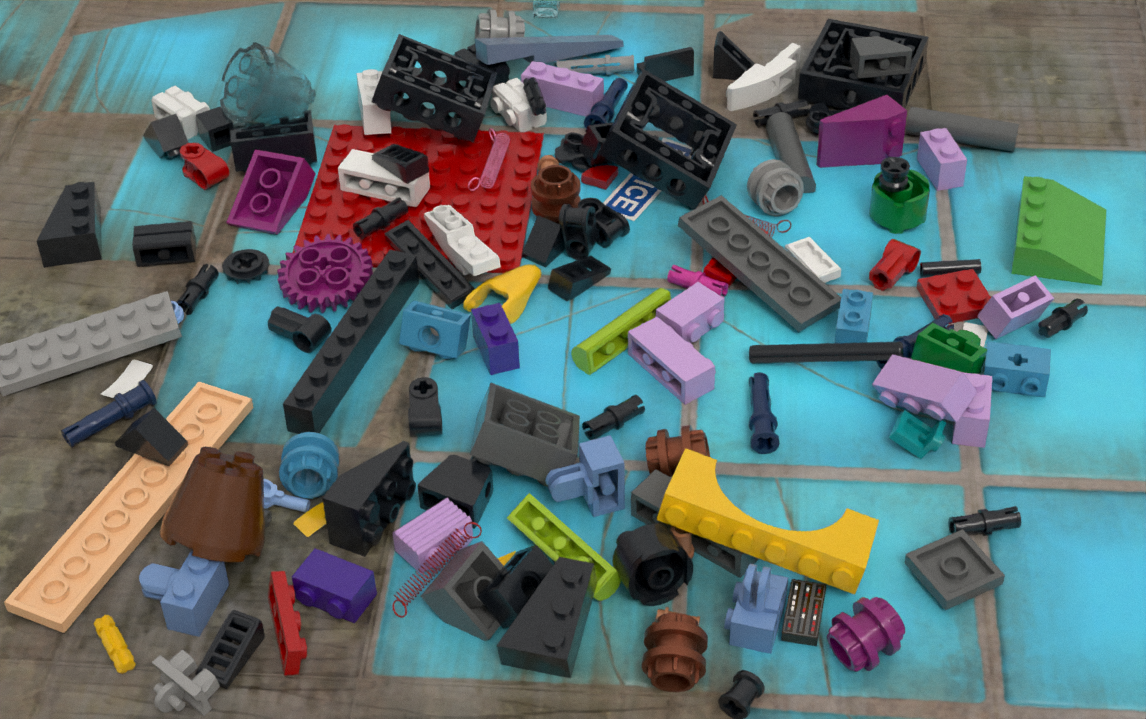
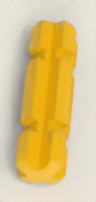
[94,615,136,674]

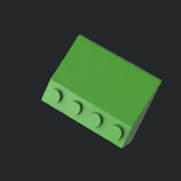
[1011,176,1106,286]

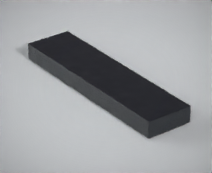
[384,220,475,309]

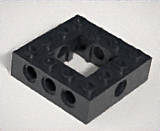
[798,19,929,109]
[371,34,497,142]
[598,69,737,209]

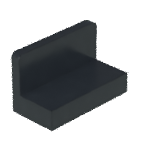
[637,47,694,81]

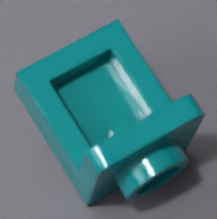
[889,410,946,459]

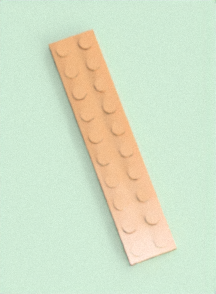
[4,382,254,633]

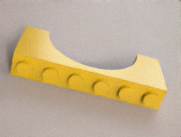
[656,448,879,595]

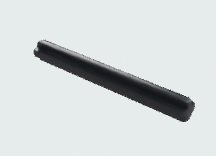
[749,342,904,364]

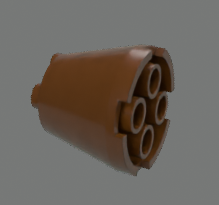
[160,447,265,562]

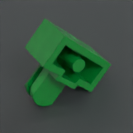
[911,323,988,374]

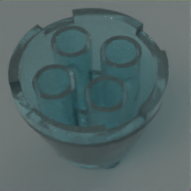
[220,42,316,125]

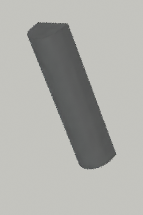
[906,107,1019,152]
[766,112,816,193]

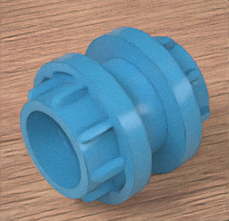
[279,432,339,499]

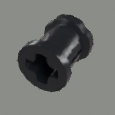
[718,670,765,719]

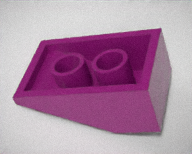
[816,95,907,168]
[226,150,316,235]

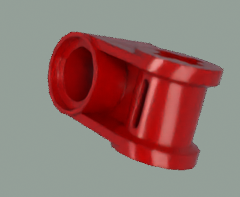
[180,143,230,190]

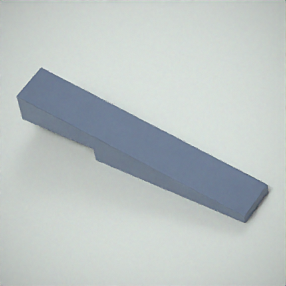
[475,35,624,65]

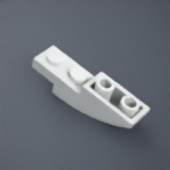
[726,43,801,111]
[424,205,501,276]

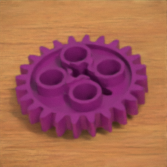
[277,234,373,313]

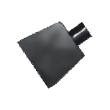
[418,454,494,529]

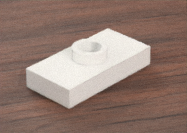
[785,237,841,283]

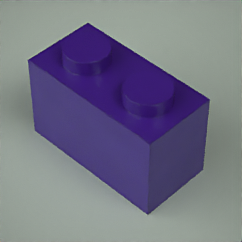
[471,303,520,375]
[292,548,377,623]

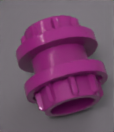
[827,597,905,672]

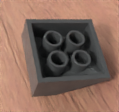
[470,383,580,487]

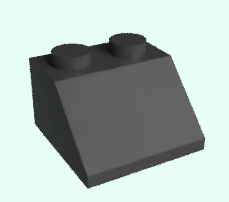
[421,541,503,641]

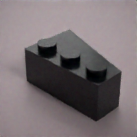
[231,110,318,173]
[37,182,102,268]
[497,557,597,679]

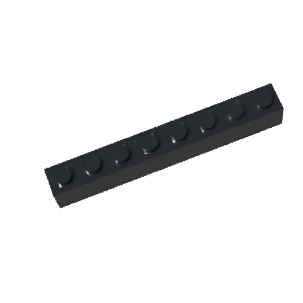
[283,250,419,434]

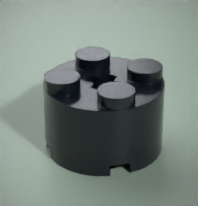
[612,522,693,606]

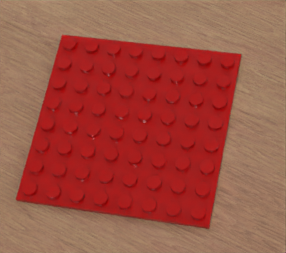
[292,124,544,273]

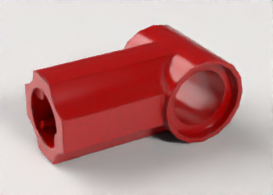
[869,239,921,291]

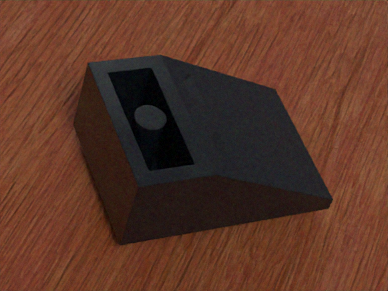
[322,441,416,557]

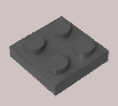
[904,529,1005,610]

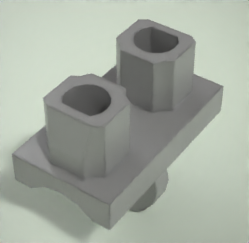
[152,649,220,716]

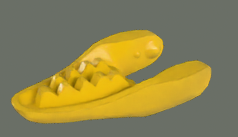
[463,264,542,325]

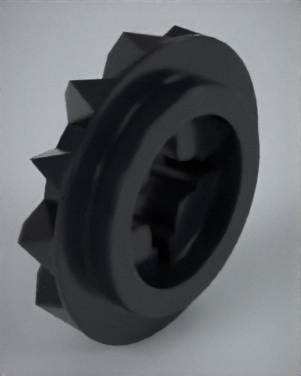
[222,249,270,284]

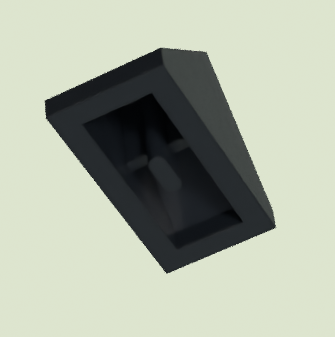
[713,31,755,80]
[522,216,565,268]
[115,408,188,466]

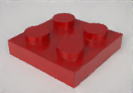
[916,269,991,324]

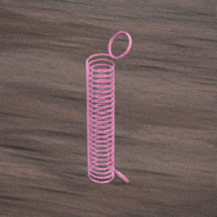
[468,128,510,191]

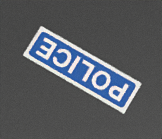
[603,138,692,221]

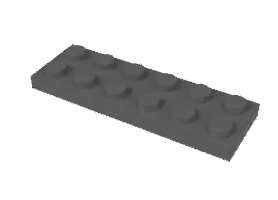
[678,195,841,332]

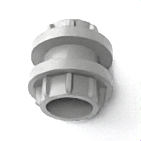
[475,9,525,38]
[747,159,804,216]

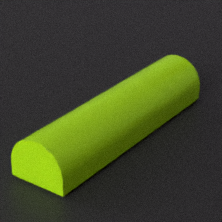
[571,288,671,375]
[507,493,621,601]

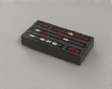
[781,579,827,646]

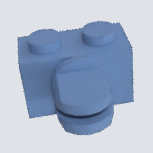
[545,435,625,517]
[139,550,229,637]
[724,564,788,654]

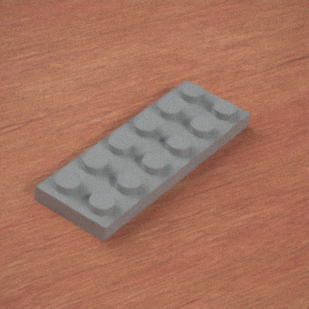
[0,291,182,396]

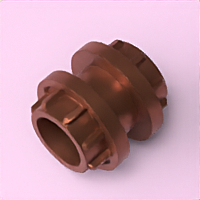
[531,165,581,224]
[646,425,710,477]
[642,613,708,692]

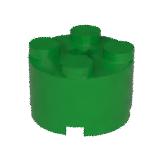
[869,169,930,234]

